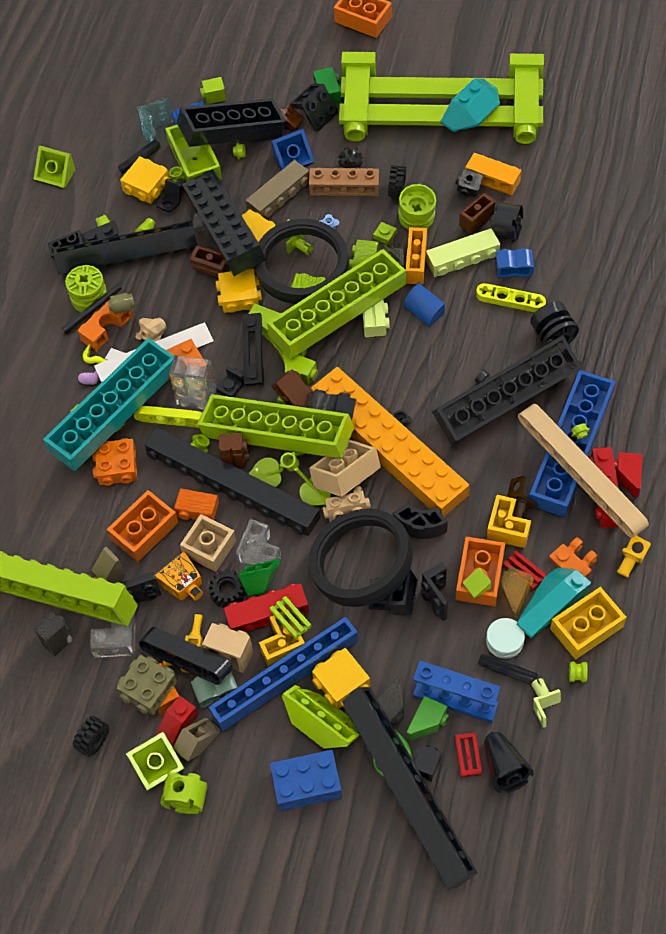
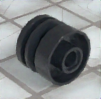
[530,301,579,346]

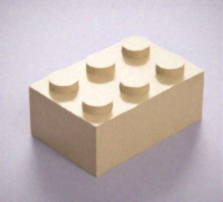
[309,440,381,497]

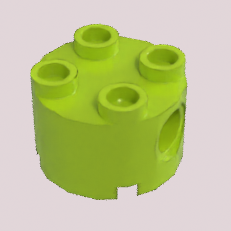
[160,772,208,814]

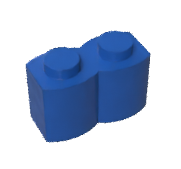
[495,248,534,278]

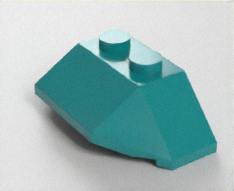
[441,79,500,132]

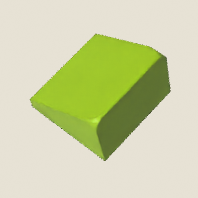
[462,568,491,599]

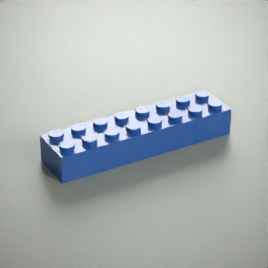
[529,370,616,517]

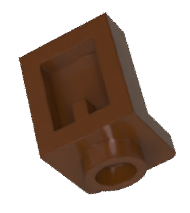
[280,104,304,131]

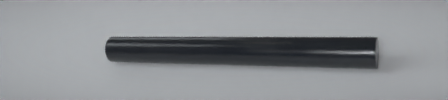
[61,284,122,334]

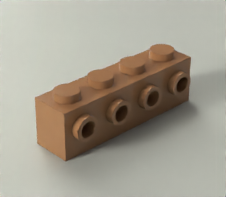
[309,168,379,196]

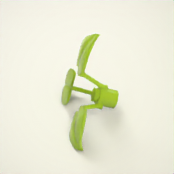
[248,452,331,506]

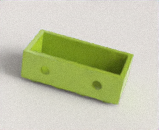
[165,125,222,182]

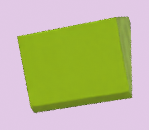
[34,146,76,188]
[126,732,184,791]

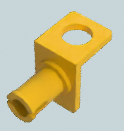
[617,536,651,578]

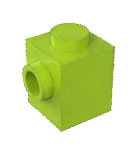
[200,77,226,104]

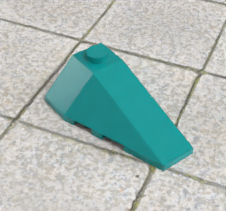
[516,567,591,638]

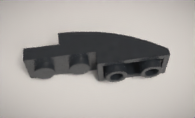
[48,220,119,258]

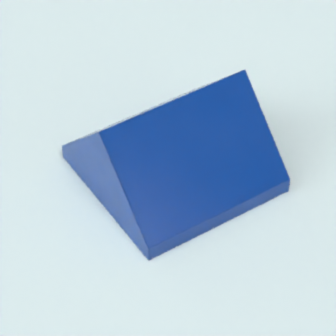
[271,129,314,170]

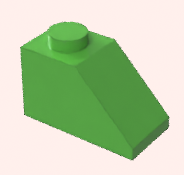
[407,696,449,741]

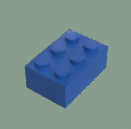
[270,750,342,811]

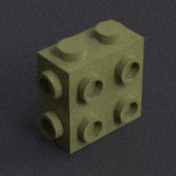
[116,655,177,716]

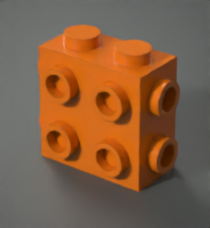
[92,438,137,486]

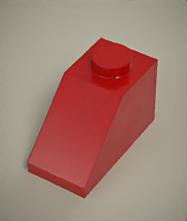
[614,452,642,497]
[156,695,199,747]

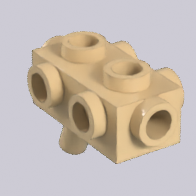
[323,485,371,522]

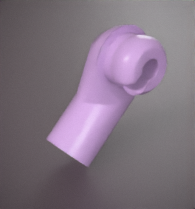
[78,371,100,385]

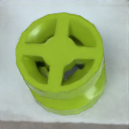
[569,661,588,683]

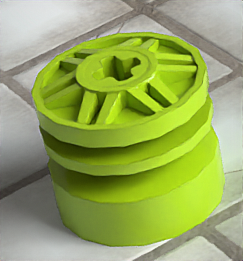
[398,184,436,230]
[65,265,107,313]

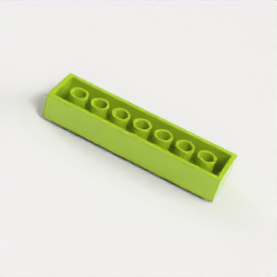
[267,249,406,359]
[197,394,354,459]
[0,551,138,627]

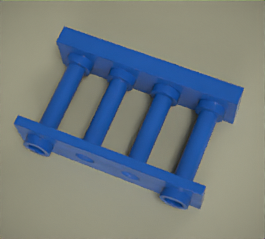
[413,661,501,723]

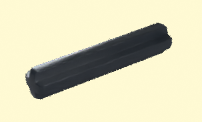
[118,139,161,174]
[478,654,538,684]

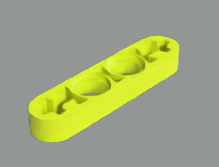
[476,283,546,313]
[134,406,203,428]

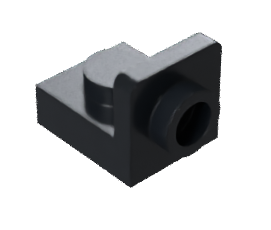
[216,367,244,397]

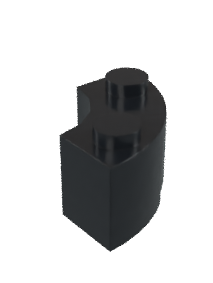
[305,390,356,421]
[392,503,448,538]

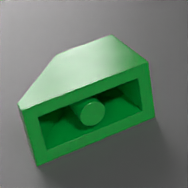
[238,559,280,596]

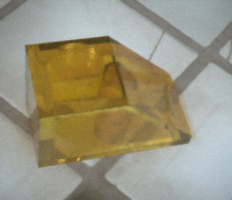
[500,566,534,616]

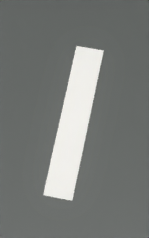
[94,322,213,382]

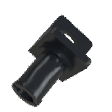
[156,178,186,213]

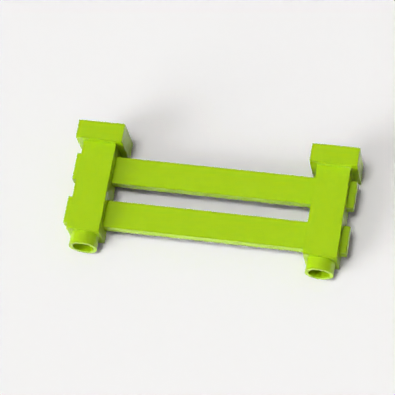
[339,52,544,144]

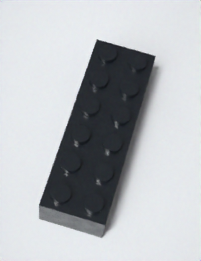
[177,98,286,147]

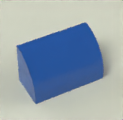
[404,283,445,327]

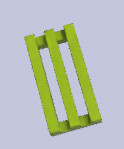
[270,596,311,640]

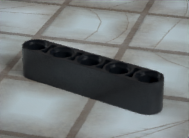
[139,627,233,685]

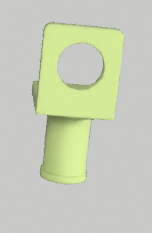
[531,678,561,728]

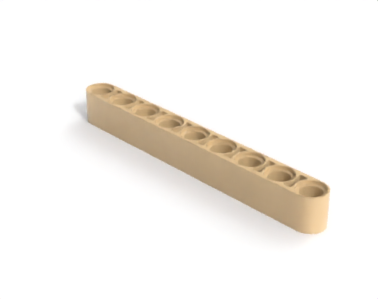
[518,404,649,538]

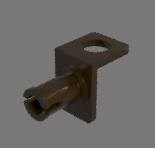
[507,476,538,519]

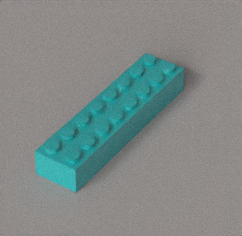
[43,338,179,471]

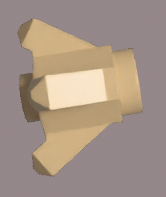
[135,318,166,342]

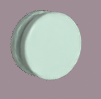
[486,618,525,659]

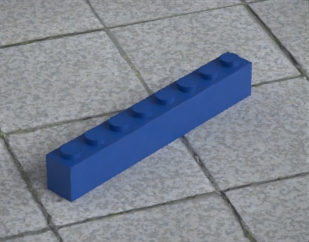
[208,617,358,732]

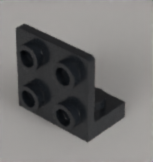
[290,84,338,131]
[421,562,448,621]
[121,572,161,604]

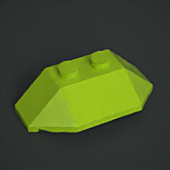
[282,685,360,749]

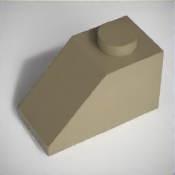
[91,547,125,584]
[173,718,221,761]

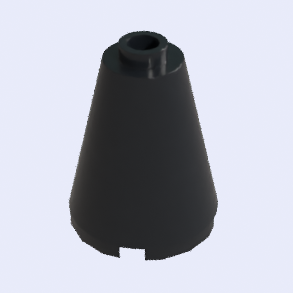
[484,732,534,793]

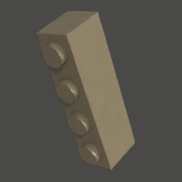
[246,160,310,219]

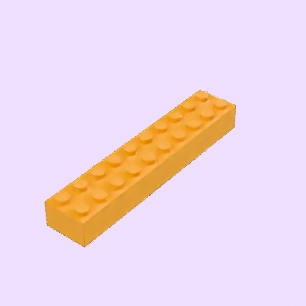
[311,367,470,517]

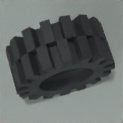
[388,165,406,197]
[209,569,246,608]
[73,715,110,757]

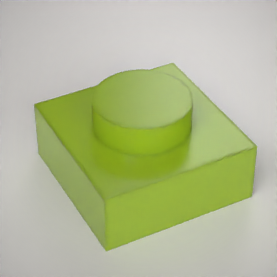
[373,222,397,245]

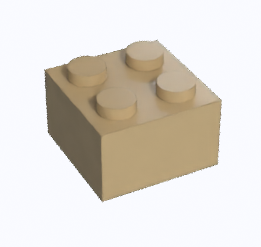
[180,514,236,572]
[202,623,253,673]

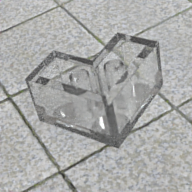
[235,519,281,566]
[90,615,136,658]

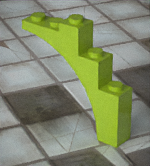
[248,304,318,405]

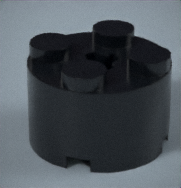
[491,202,524,240]

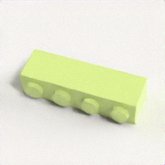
[426,228,500,277]

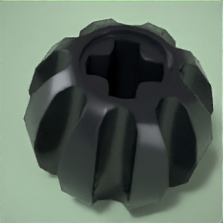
[338,147,363,168]

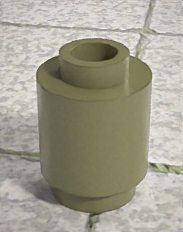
[107,292,135,314]

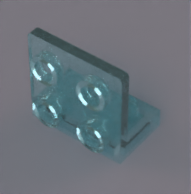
[136,97,173,143]

